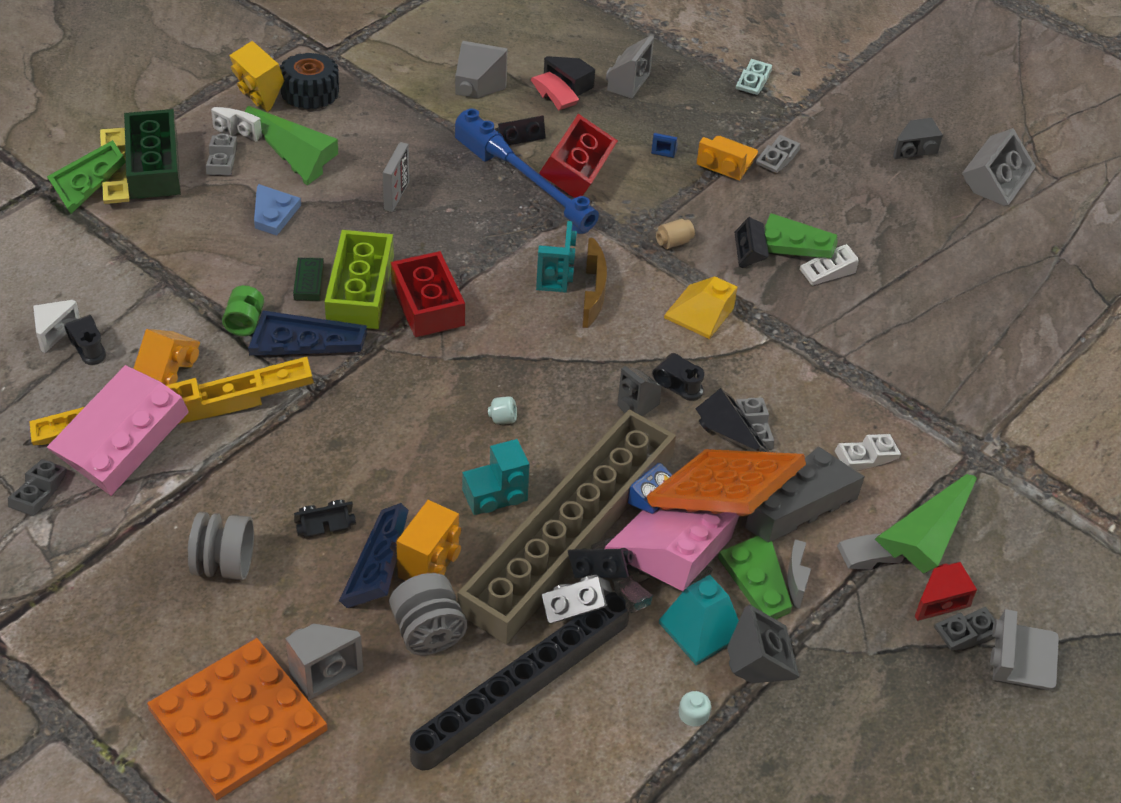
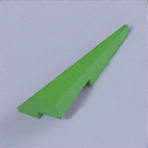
[245,106,338,185]
[875,474,977,574]

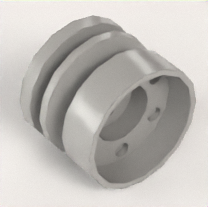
[188,512,254,580]
[389,573,467,655]

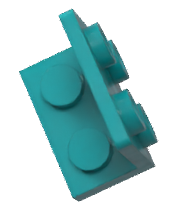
[536,221,577,293]

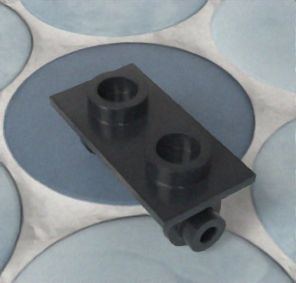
[495,115,546,145]
[294,500,356,538]
[568,548,633,578]

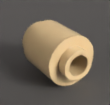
[656,219,695,249]

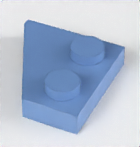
[254,184,301,236]

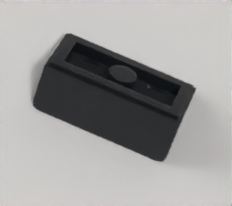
[734,217,769,268]

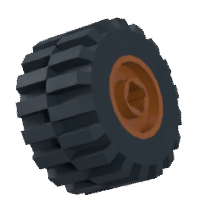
[280,53,339,109]

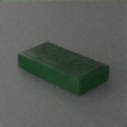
[293,258,324,301]

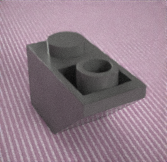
[893,118,943,159]
[617,366,662,417]

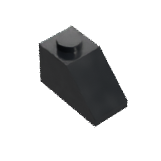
[544,56,595,97]

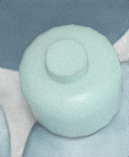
[488,396,517,425]
[678,691,711,726]

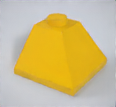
[664,276,738,339]

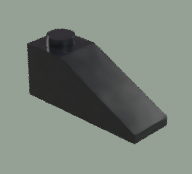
[695,388,770,452]

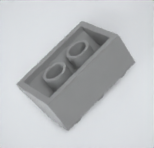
[962,128,1036,206]

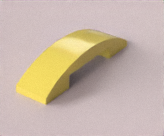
[100,128,130,204]

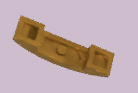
[582,238,607,328]

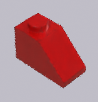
[915,562,977,621]

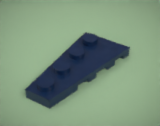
[248,310,367,356]
[339,503,409,608]

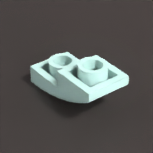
[736,59,772,95]

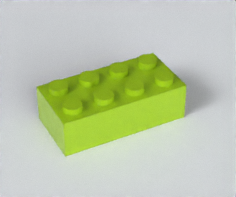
[324,230,394,329]

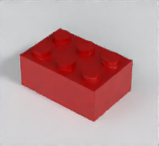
[539,114,618,198]
[390,251,465,337]

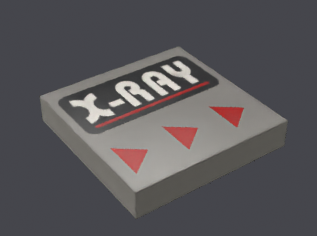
[383,142,409,212]

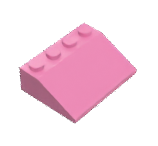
[47,365,189,496]
[605,507,739,591]

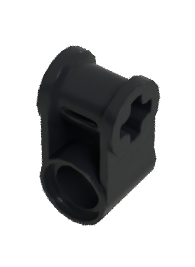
[64,314,106,365]
[652,353,704,401]

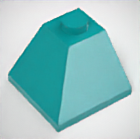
[659,575,739,665]

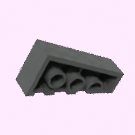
[745,446,865,543]

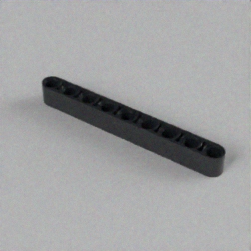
[410,592,631,771]

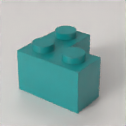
[462,439,530,515]

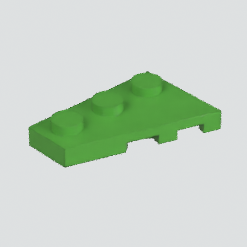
[47,140,126,214]
[764,213,838,258]
[718,536,792,619]

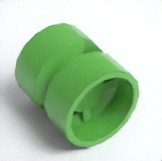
[222,285,264,336]

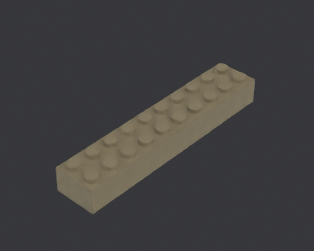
[458,409,676,645]

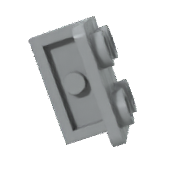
[990,609,1059,690]

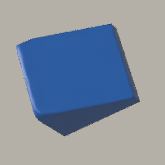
[651,133,678,158]

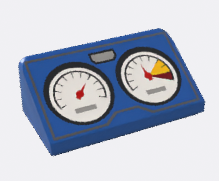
[628,463,672,514]

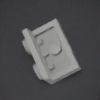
[542,575,612,624]

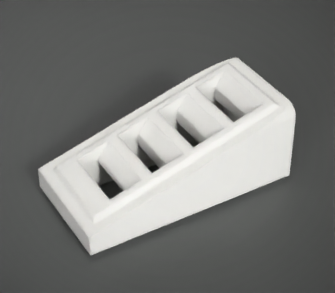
[800,244,858,286]

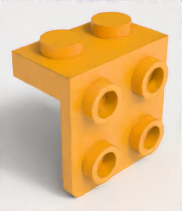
[696,136,758,181]

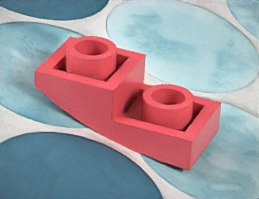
[531,72,579,111]

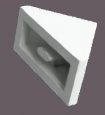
[33,300,80,353]

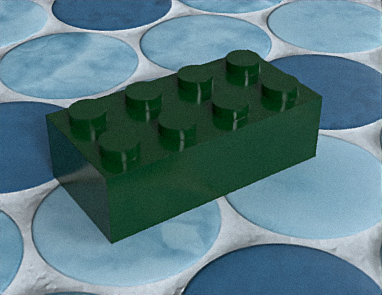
[124,109,181,199]

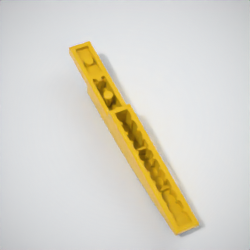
[29,357,314,446]

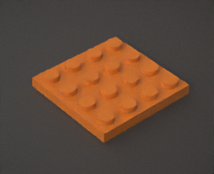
[647,449,806,516]
[147,638,328,801]

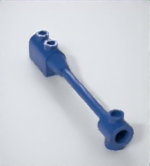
[455,108,599,234]

